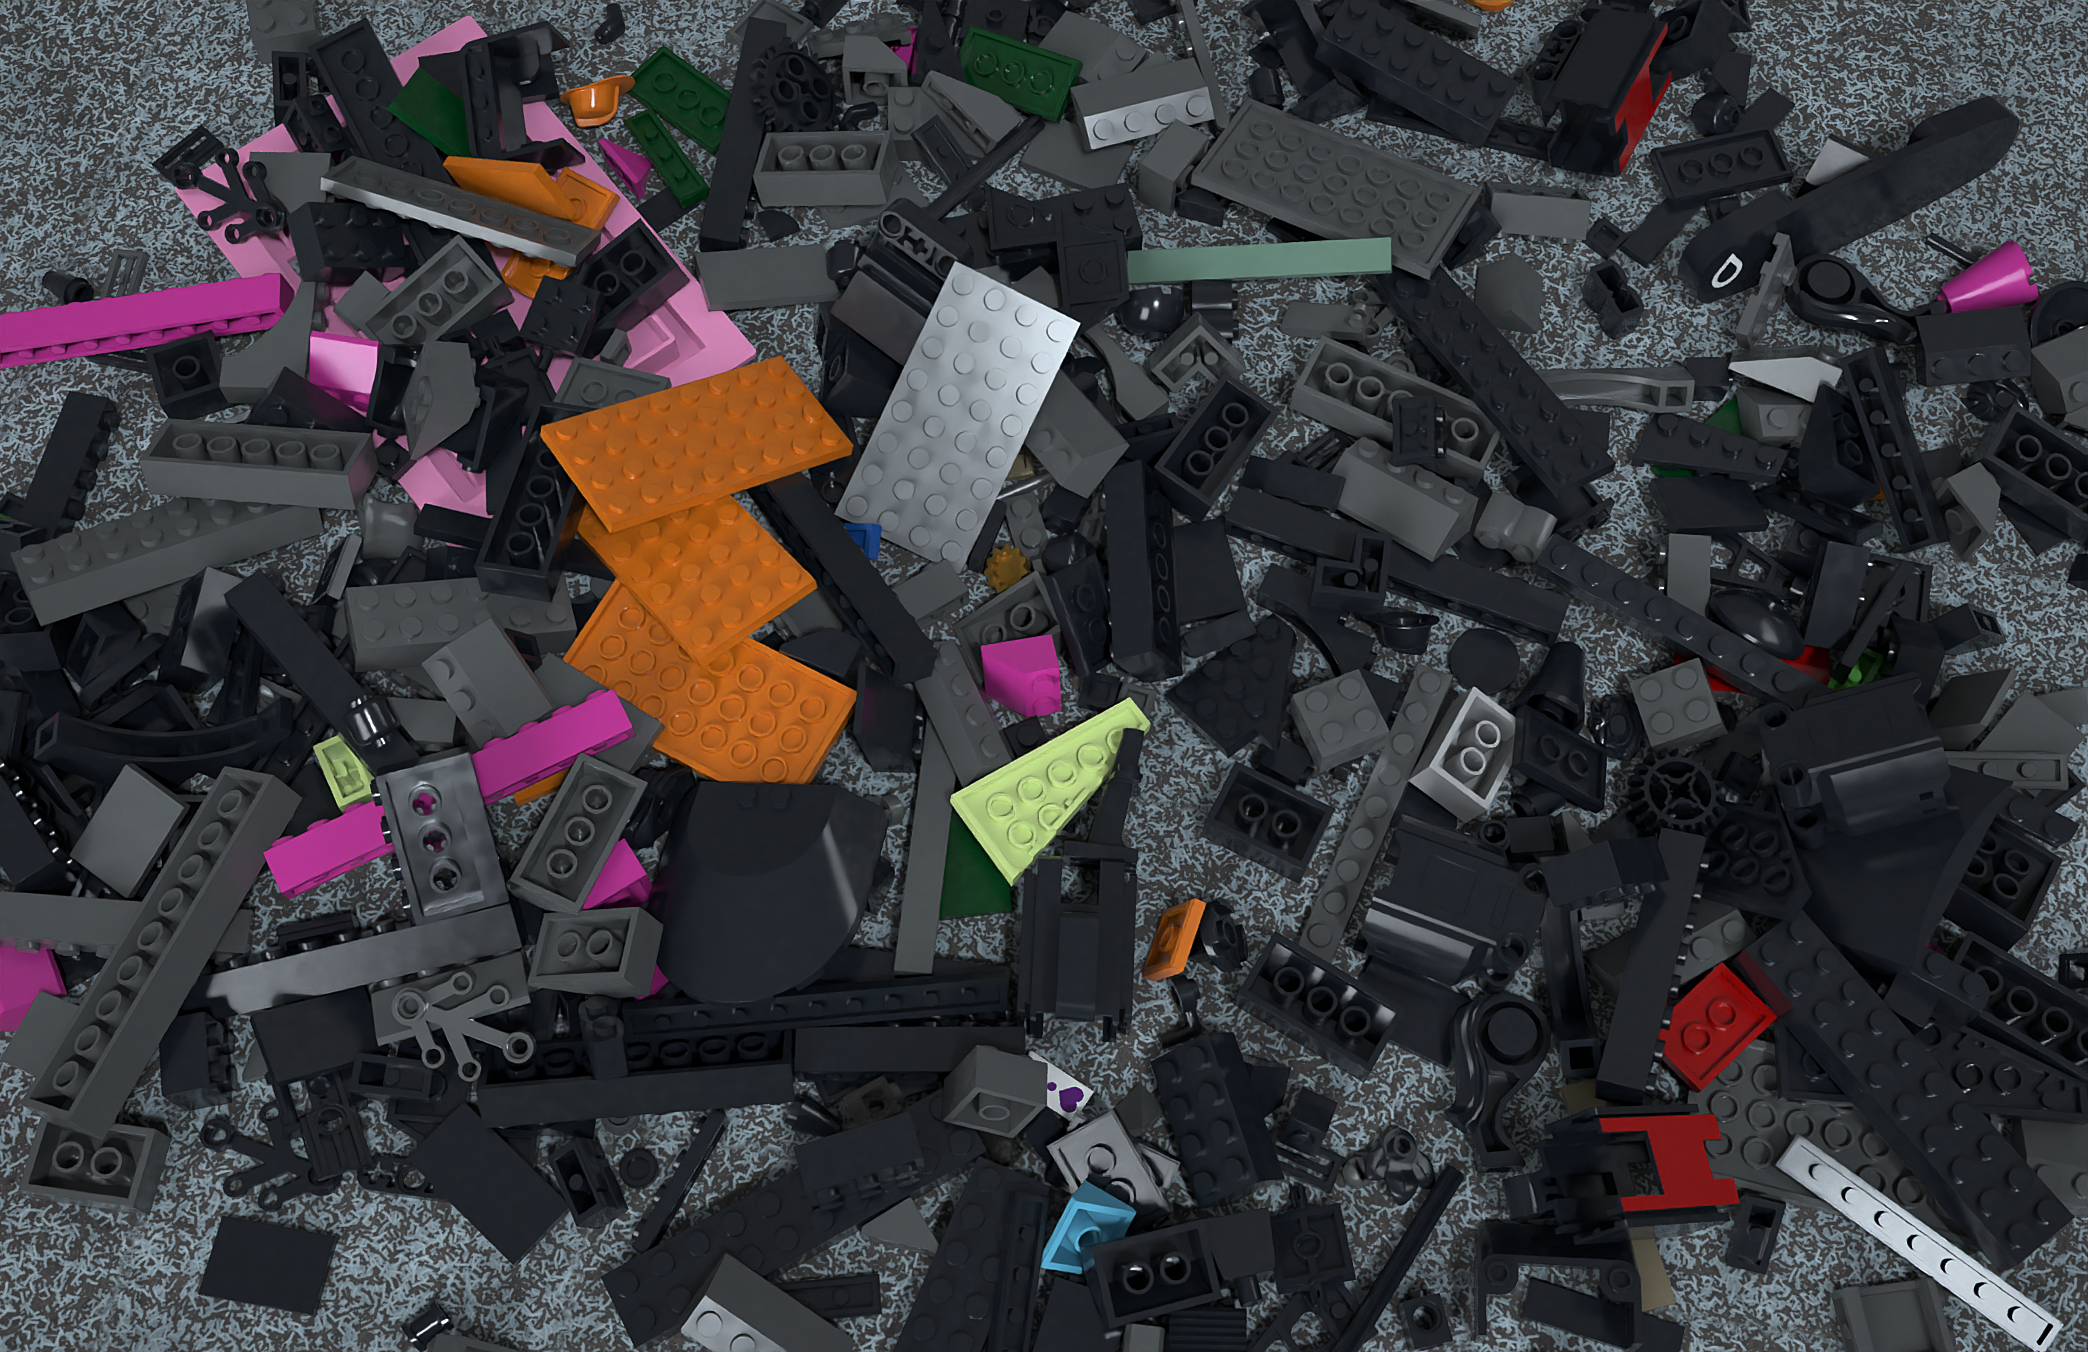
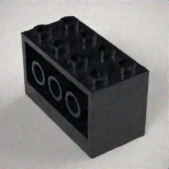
[370,745,509,927]

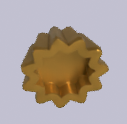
[984,544,1031,594]

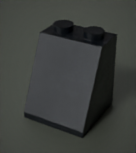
[820,326,904,419]

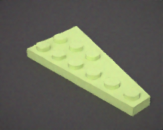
[950,697,1151,886]

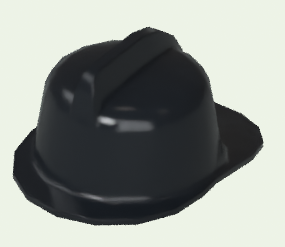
[1358,606,1440,655]

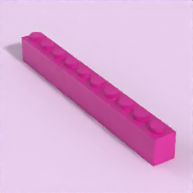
[0,273,294,369]
[263,689,636,899]

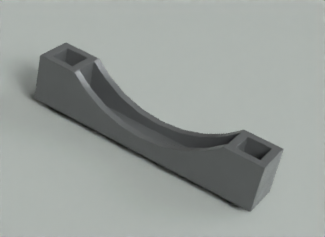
[1010,266,1169,423]
[1534,367,1695,413]

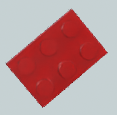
[1660,962,1778,1094]

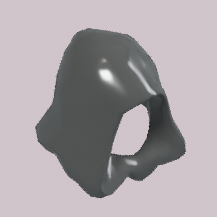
[357,492,425,562]

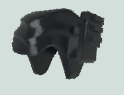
[618,759,696,850]

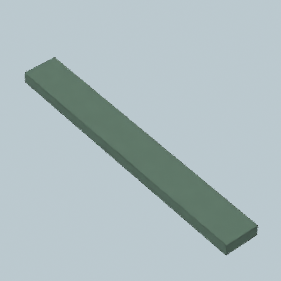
[1128,237,1392,285]

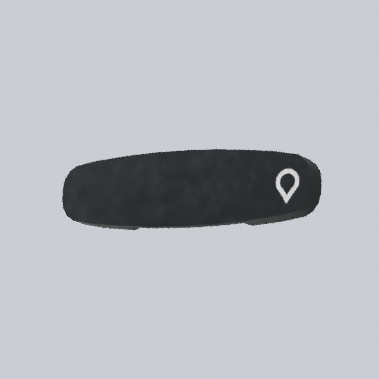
[1678,96,2020,303]

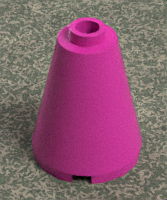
[1936,239,2039,313]

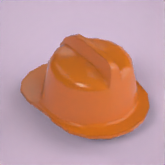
[560,75,635,128]

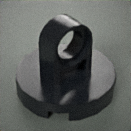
[1187,897,1248,973]

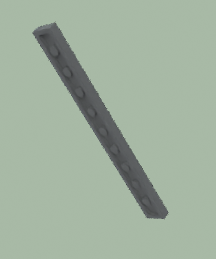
[1298,664,1453,964]

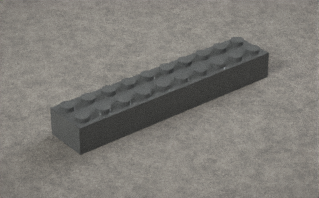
[20,766,302,1140]

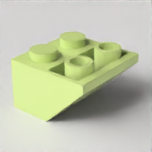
[313,735,374,813]

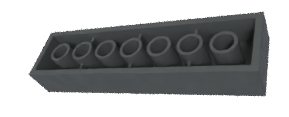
[10,497,324,626]

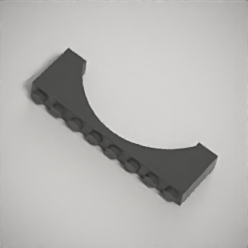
[219,152,339,403]

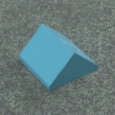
[1041,1180,1136,1275]

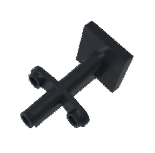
[1063,728,1144,874]

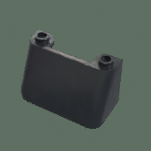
[364,343,529,474]

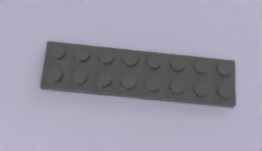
[320,155,602,267]

